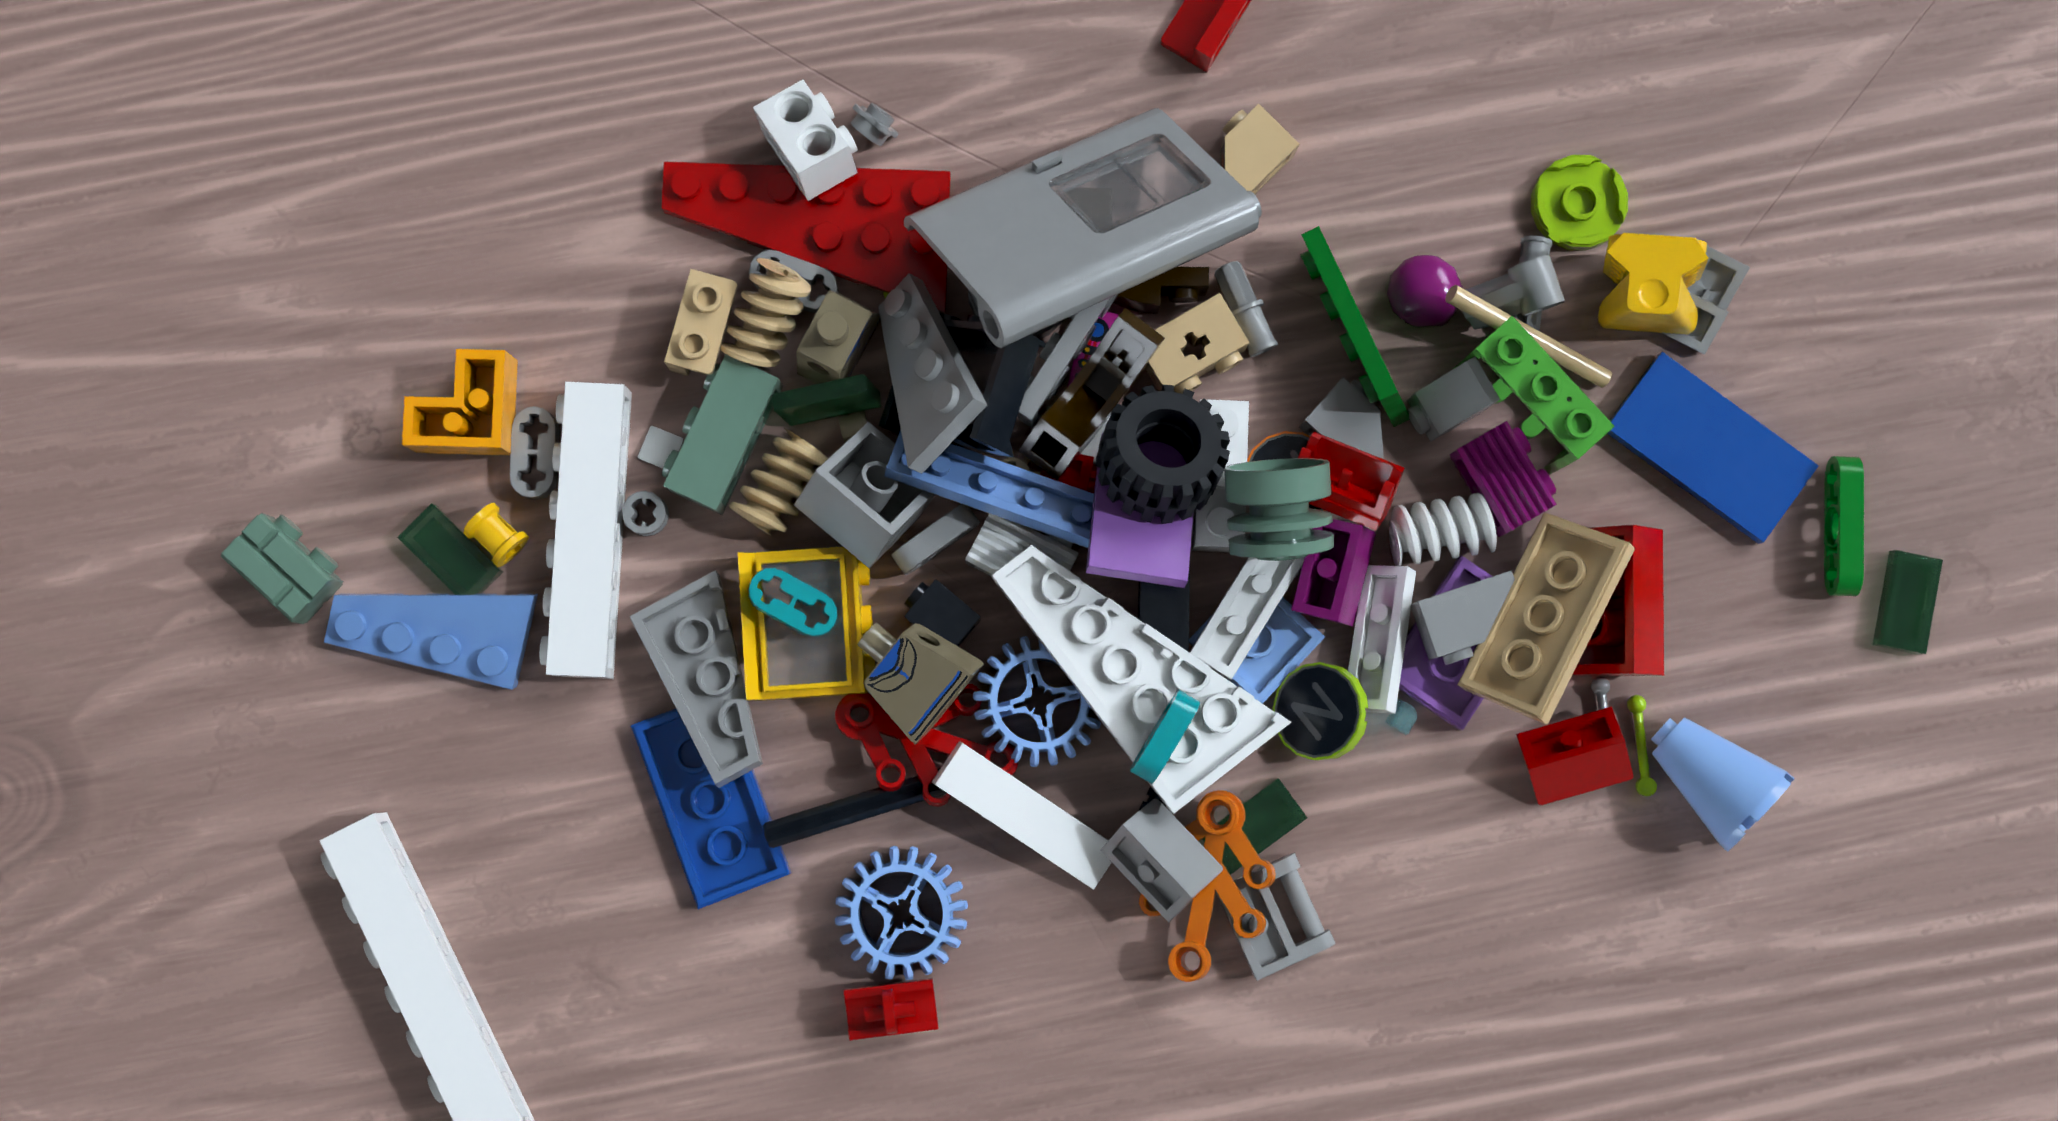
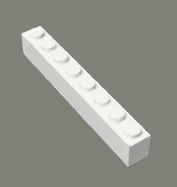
[319,812,535,1121]

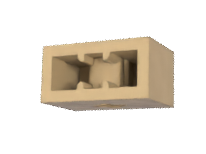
[1145,293,1250,394]

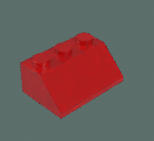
[1572,525,1664,676]

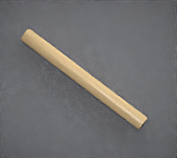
[1445,285,1612,388]

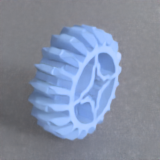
[973,636,1101,767]
[835,846,968,980]

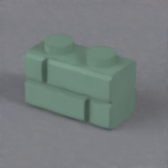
[221,513,343,625]

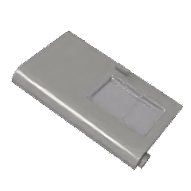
[904,108,1262,348]

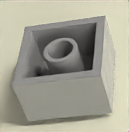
[794,422,936,568]

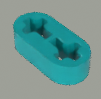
[748,568,837,637]
[1130,689,1200,784]

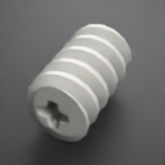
[1389,493,1497,566]

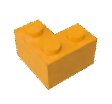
[402,349,518,455]

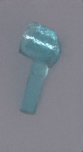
[1385,699,1417,735]

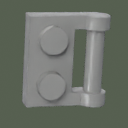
[1216,853,1336,981]

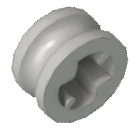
[622,491,669,537]

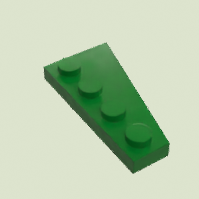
[1300,226,1410,427]

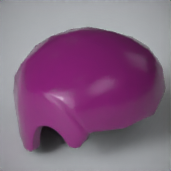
[1387,255,1463,328]

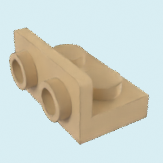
[664,269,737,376]

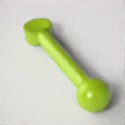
[1627,695,1657,797]

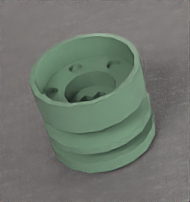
[1224,458,1334,561]

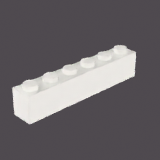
[539,382,632,679]

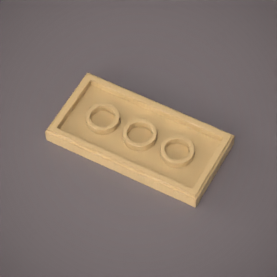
[1457,512,1635,725]

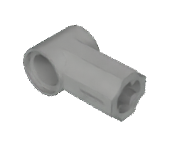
[1463,255,1565,330]

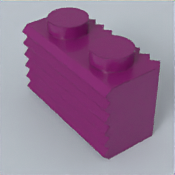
[1449,421,1557,537]

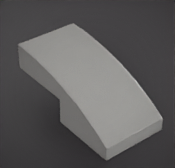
[1662,246,1750,355]

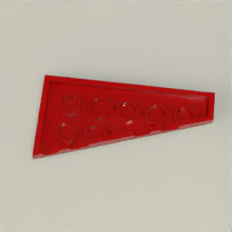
[662,162,951,314]

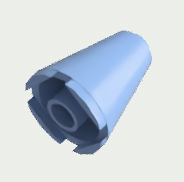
[1651,717,1795,852]

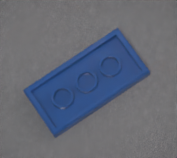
[1607,352,1819,544]
[631,708,791,909]

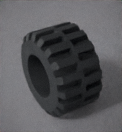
[1096,384,1230,524]

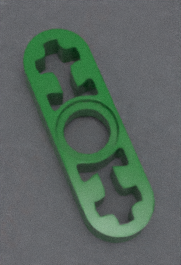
[1824,456,1864,597]

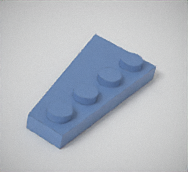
[324,594,538,690]

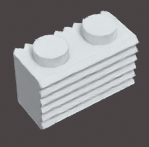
[965,513,1079,576]

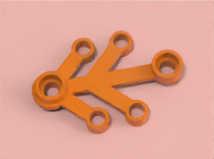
[1139,790,1276,982]

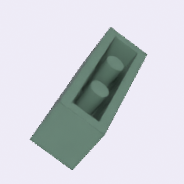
[662,354,783,515]

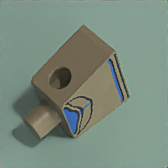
[796,290,881,396]
[857,623,984,745]

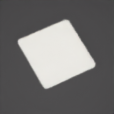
[638,426,683,468]

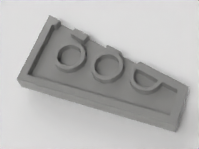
[629,570,763,788]

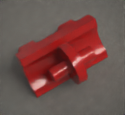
[843,978,939,1041]

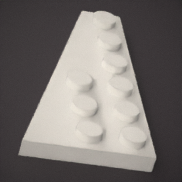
[991,545,1291,814]

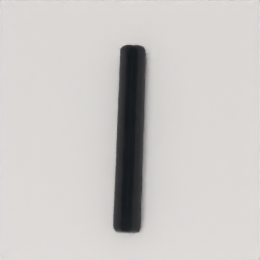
[763,768,947,848]

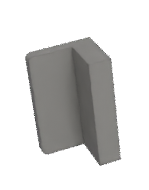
[1101,799,1223,922]

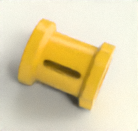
[463,503,529,567]

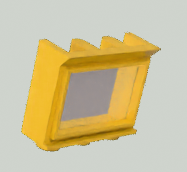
[737,547,876,702]

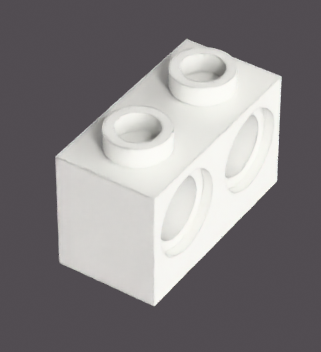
[753,80,858,201]

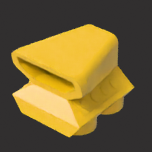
[1598,233,1709,335]

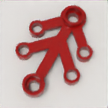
[835,684,1019,807]

